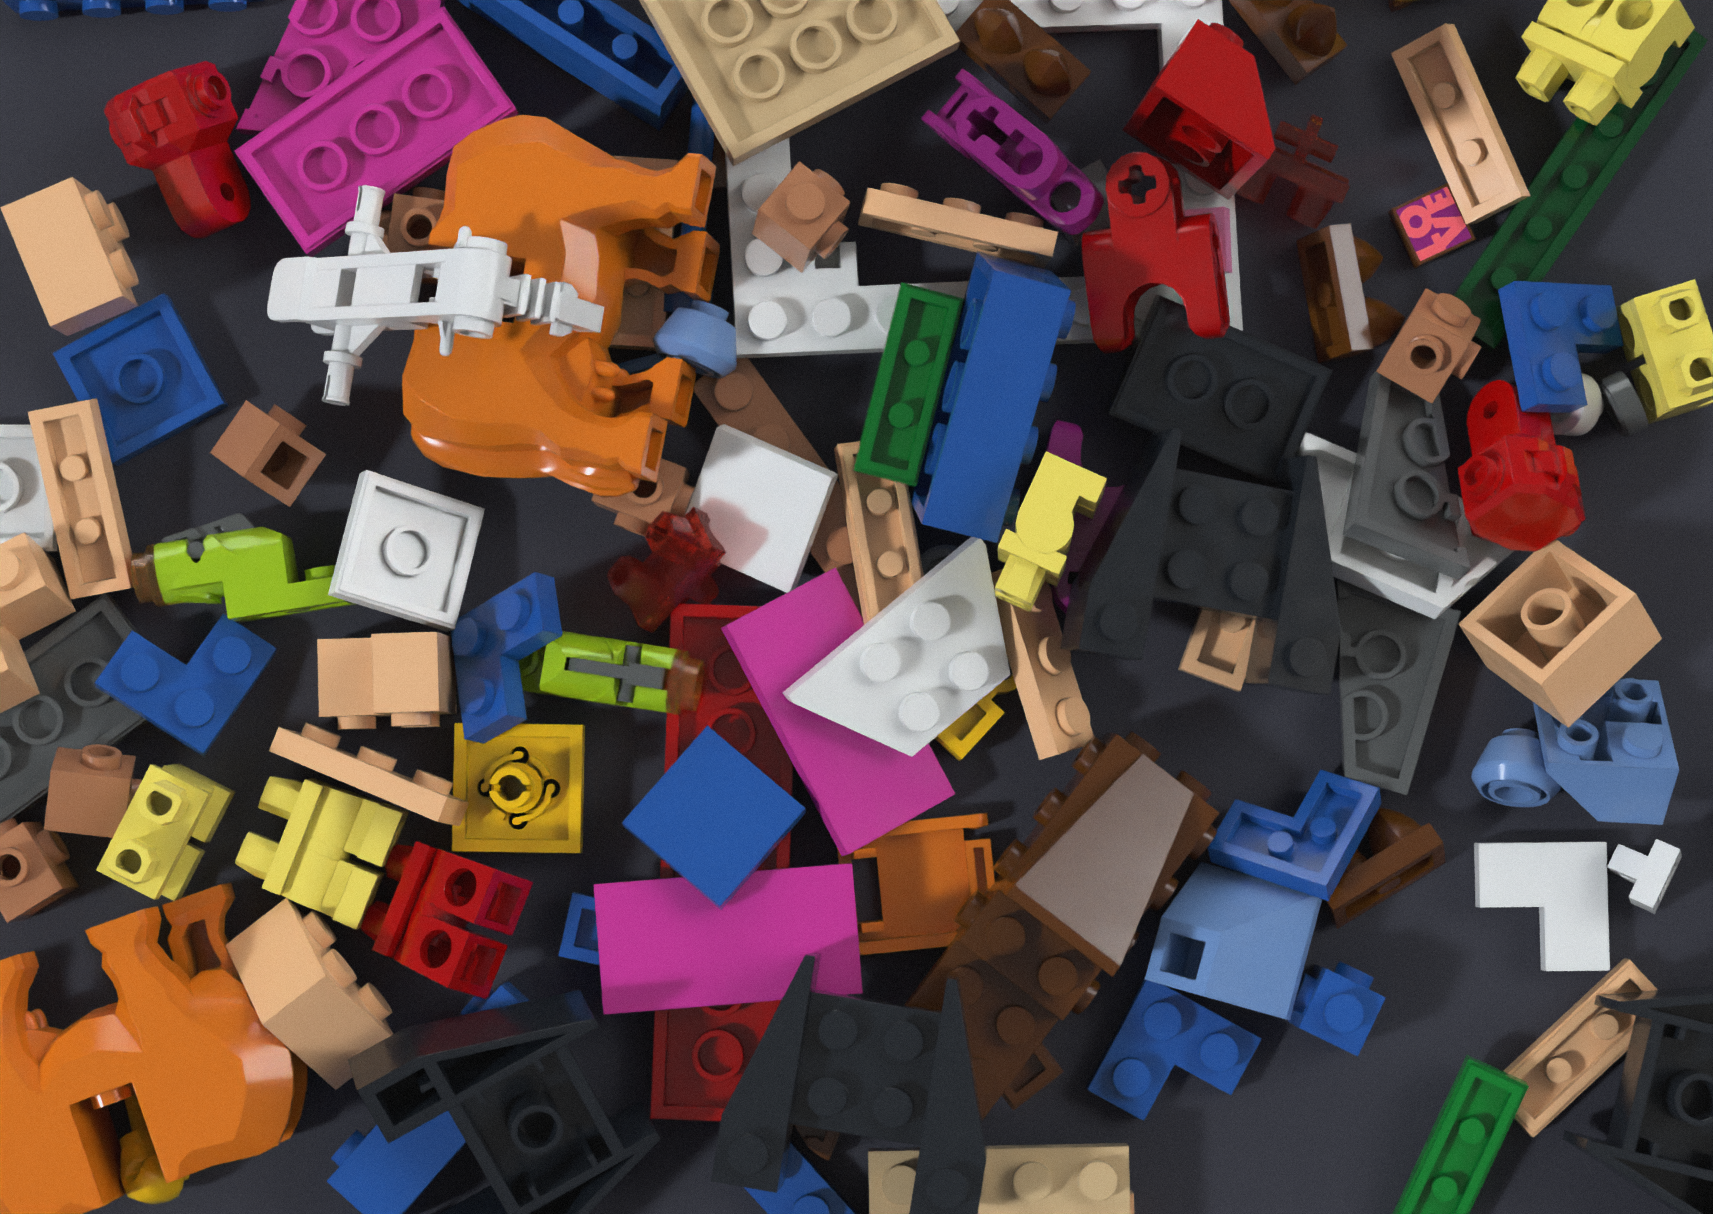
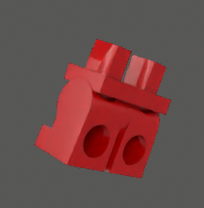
[361,841,533,999]

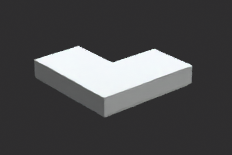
[1474,842,1610,971]

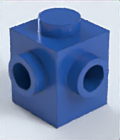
[1288,961,1386,1056]

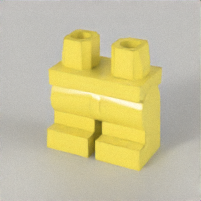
[1515,0,1695,126]
[1616,279,1713,424]
[995,451,1107,612]
[96,763,235,901]
[235,776,409,930]

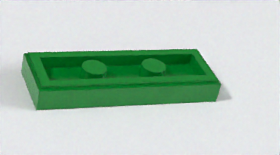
[852,282,964,487]
[1392,1055,1529,1214]

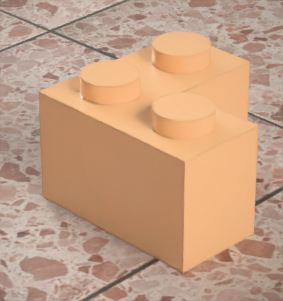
[0,177,139,336]
[0,532,76,713]
[317,632,457,730]
[225,898,393,1090]

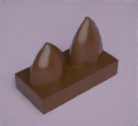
[955,0,1092,124]
[1228,0,1348,85]
[1296,223,1405,363]
[1322,807,1445,929]

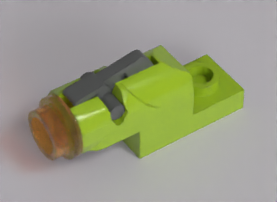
[131,513,356,623]
[519,631,704,715]

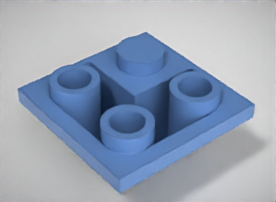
[1533,678,1679,825]
[1145,862,1322,1020]

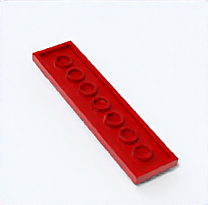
[650,603,794,1121]

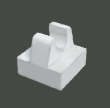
[1607,839,1682,914]

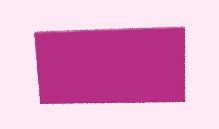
[234,6,519,257]
[721,567,955,856]
[594,863,863,1015]

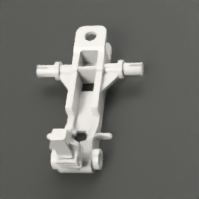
[267,185,605,406]

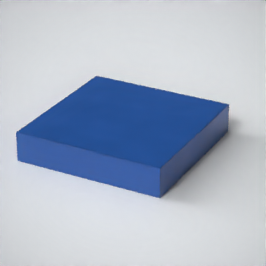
[53,293,229,466]
[622,725,806,910]

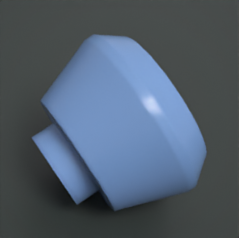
[653,300,737,379]
[1471,728,1561,807]

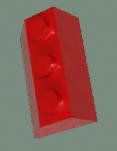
[1122,19,1276,200]

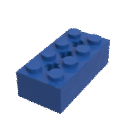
[909,251,1076,543]

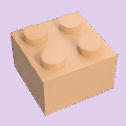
[1459,539,1662,728]

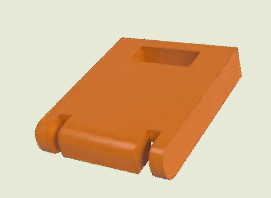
[837,813,995,955]

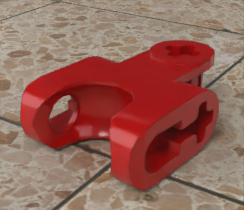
[1082,152,1230,354]

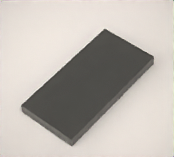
[0,593,149,823]

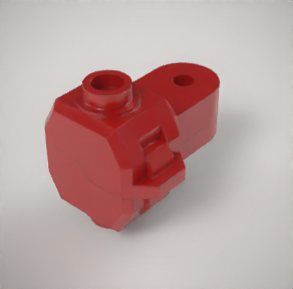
[104,61,251,239]
[1458,380,1586,551]

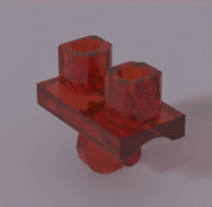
[1236,114,1350,229]
[607,507,726,633]

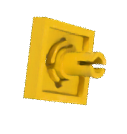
[452,723,585,853]

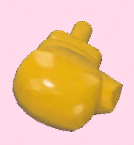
[119,1095,190,1204]

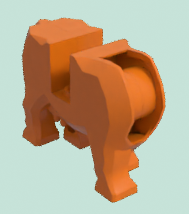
[402,115,720,498]
[0,883,308,1214]

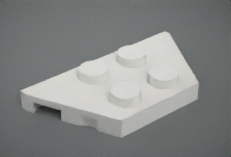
[1296,432,1516,619]
[782,537,1010,757]

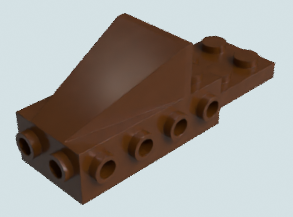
[904,731,1219,1120]

